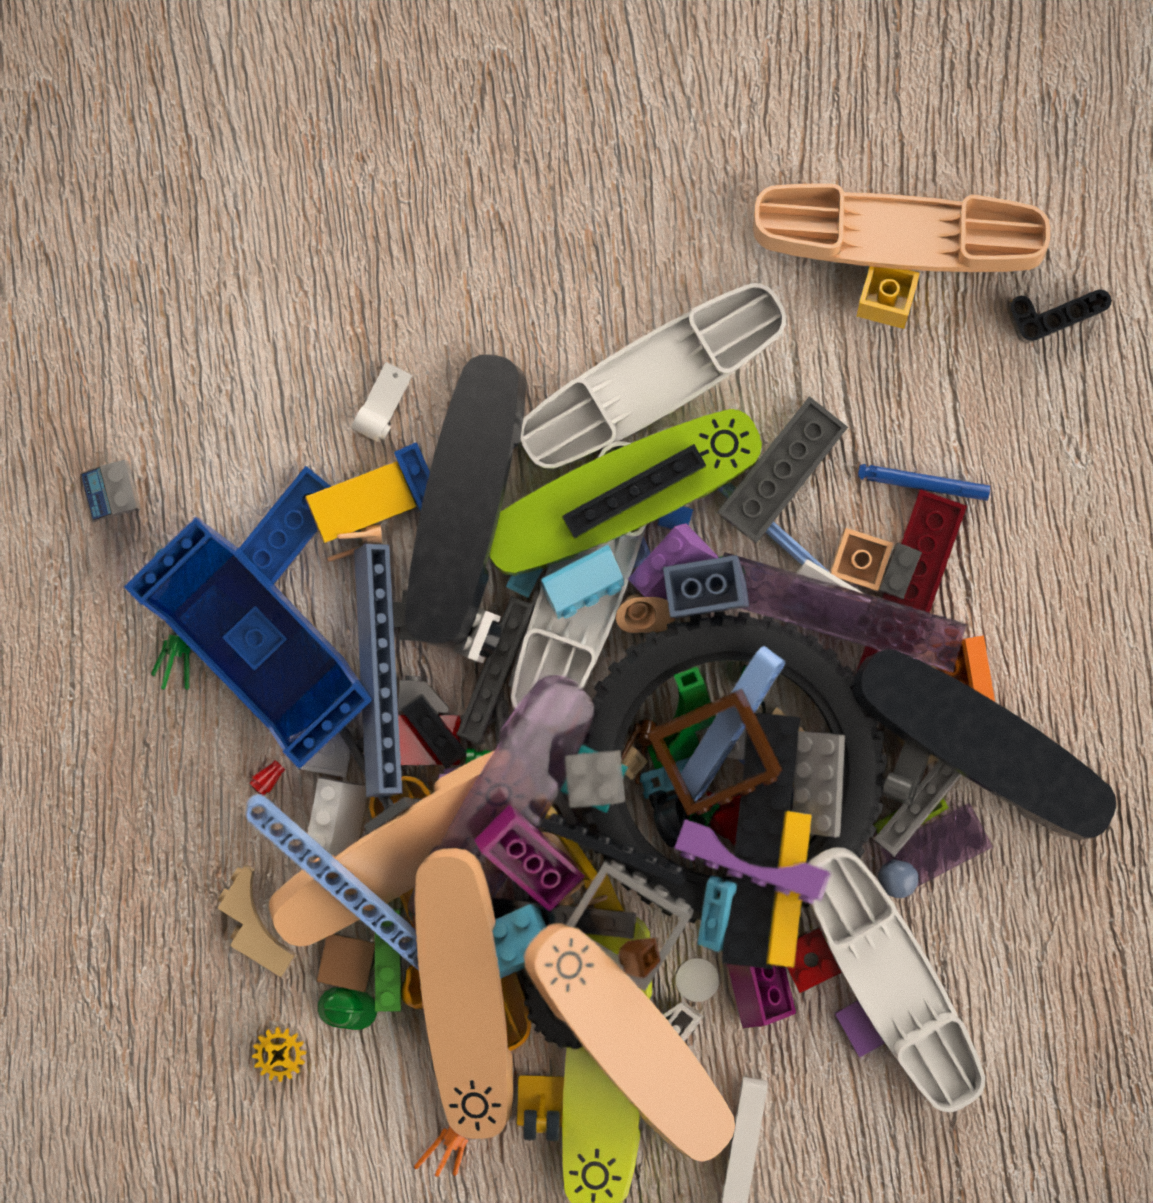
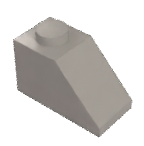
[398,675,450,713]

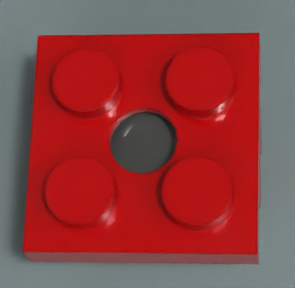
[786,927,842,993]

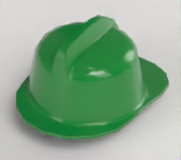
[318,987,377,1030]

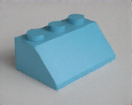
[541,545,624,620]

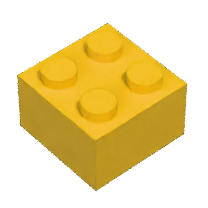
[856,266,920,329]

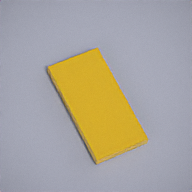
[305,461,416,543]

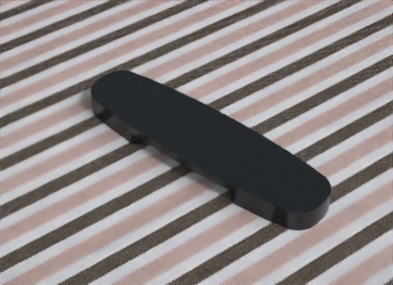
[405,354,527,648]
[853,649,1117,840]

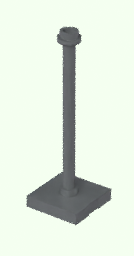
[313,687,422,833]

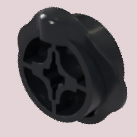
[648,790,690,848]

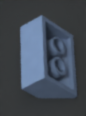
[663,555,749,618]

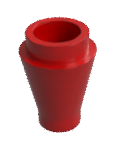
[249,760,285,796]

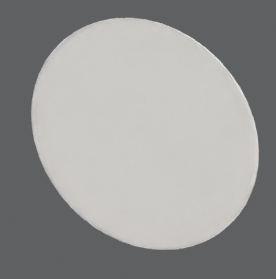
[676,958,719,1002]

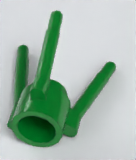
[151,634,191,690]

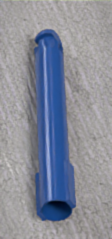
[857,464,990,501]

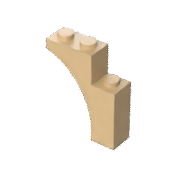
[217,864,296,977]

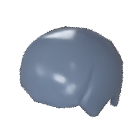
[878,859,918,898]

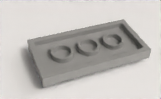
[792,731,845,837]

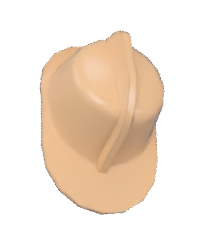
[616,594,675,633]

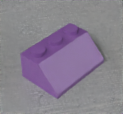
[628,523,719,601]

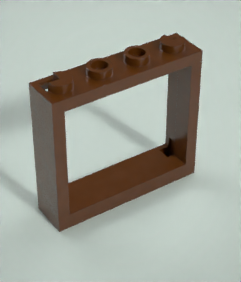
[648,688,782,815]

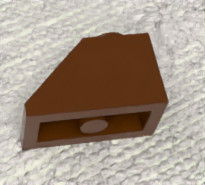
[618,937,661,979]

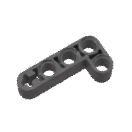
[883,742,931,806]

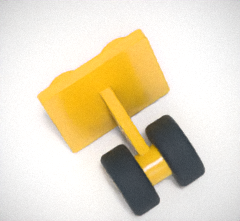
[517,1075,564,1141]

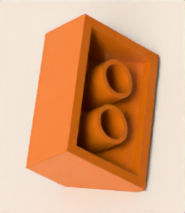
[927,635,995,701]

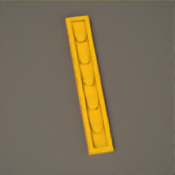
[767,811,812,967]

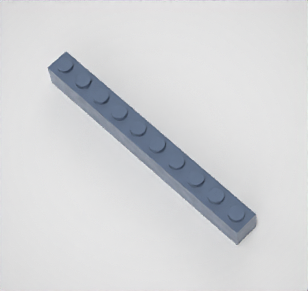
[354,544,402,797]

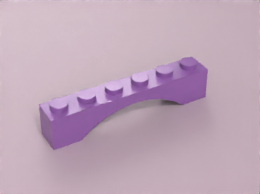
[675,820,831,904]

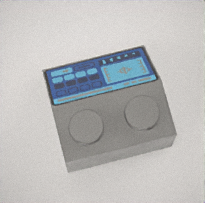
[80,460,141,522]

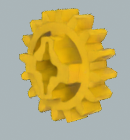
[252,1026,307,1082]

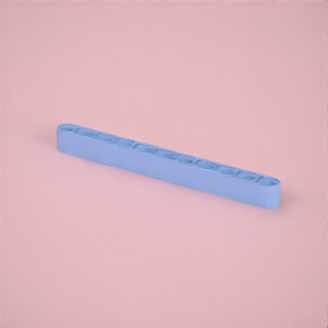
[246,795,419,970]

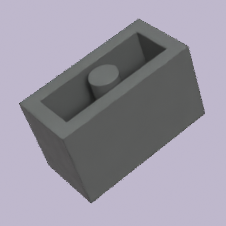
[878,543,922,599]

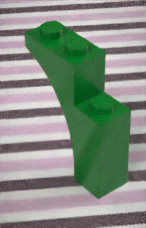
[647,667,716,770]

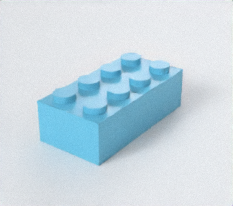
[492,904,546,979]

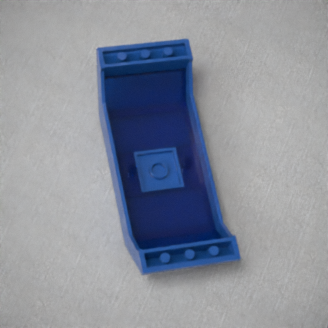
[124,517,373,769]

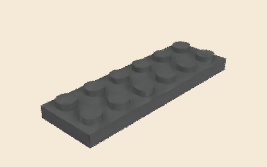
[717,396,848,544]

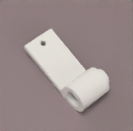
[351,362,413,442]

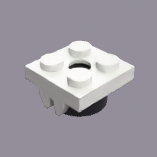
[453,608,502,663]

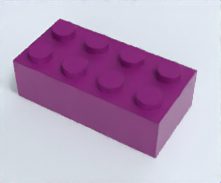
[474,804,585,912]

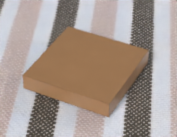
[317,934,375,992]

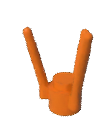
[414,1126,468,1177]

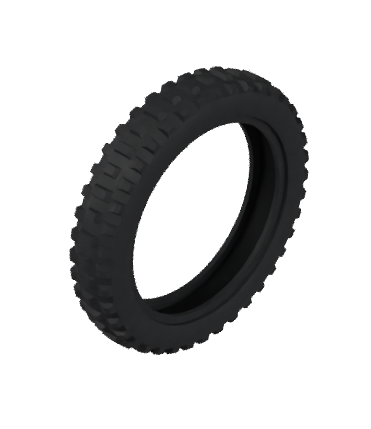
[572,612,887,924]

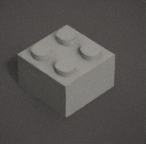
[565,750,625,807]

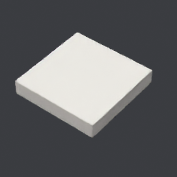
[297,719,355,778]

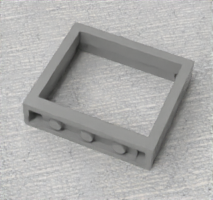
[566,857,694,991]

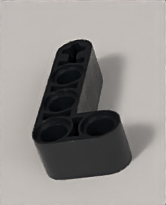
[1007,289,1112,343]

